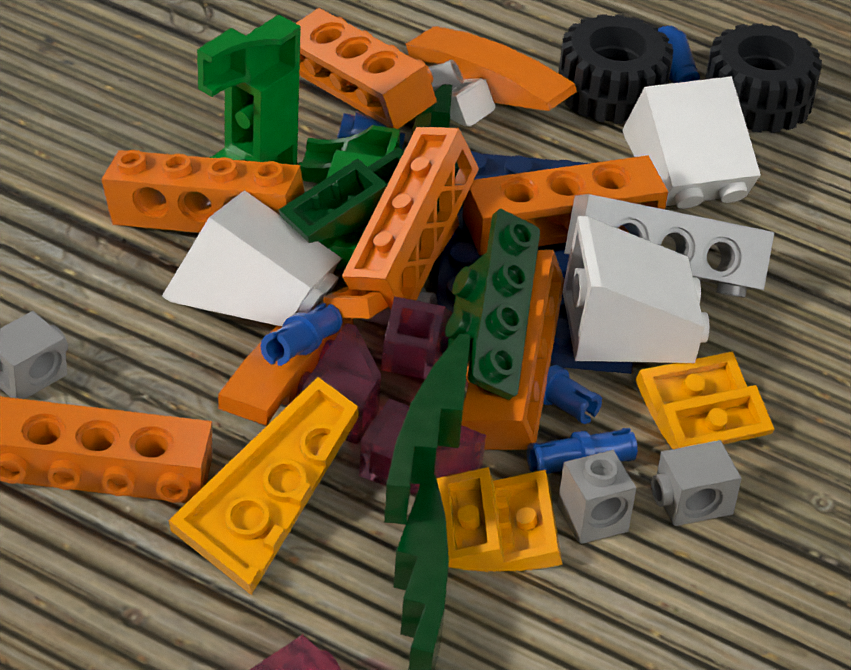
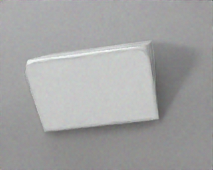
[450,78,495,127]

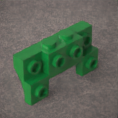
[197,14,301,165]
[299,125,401,270]

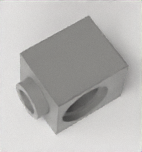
[0,311,68,399]
[651,440,742,526]
[558,450,636,544]

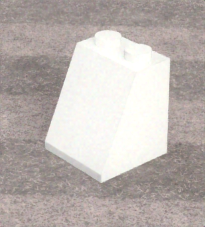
[622,76,761,209]
[162,190,342,326]
[563,216,709,363]

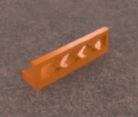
[342,127,479,318]

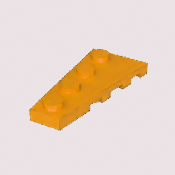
[168,377,359,595]

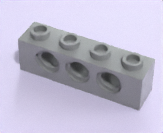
[564,194,775,298]

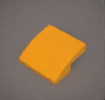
[635,351,775,449]
[437,467,563,572]

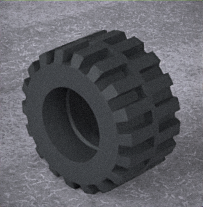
[558,14,673,124]
[705,23,822,133]

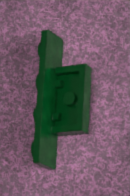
[445,209,540,400]

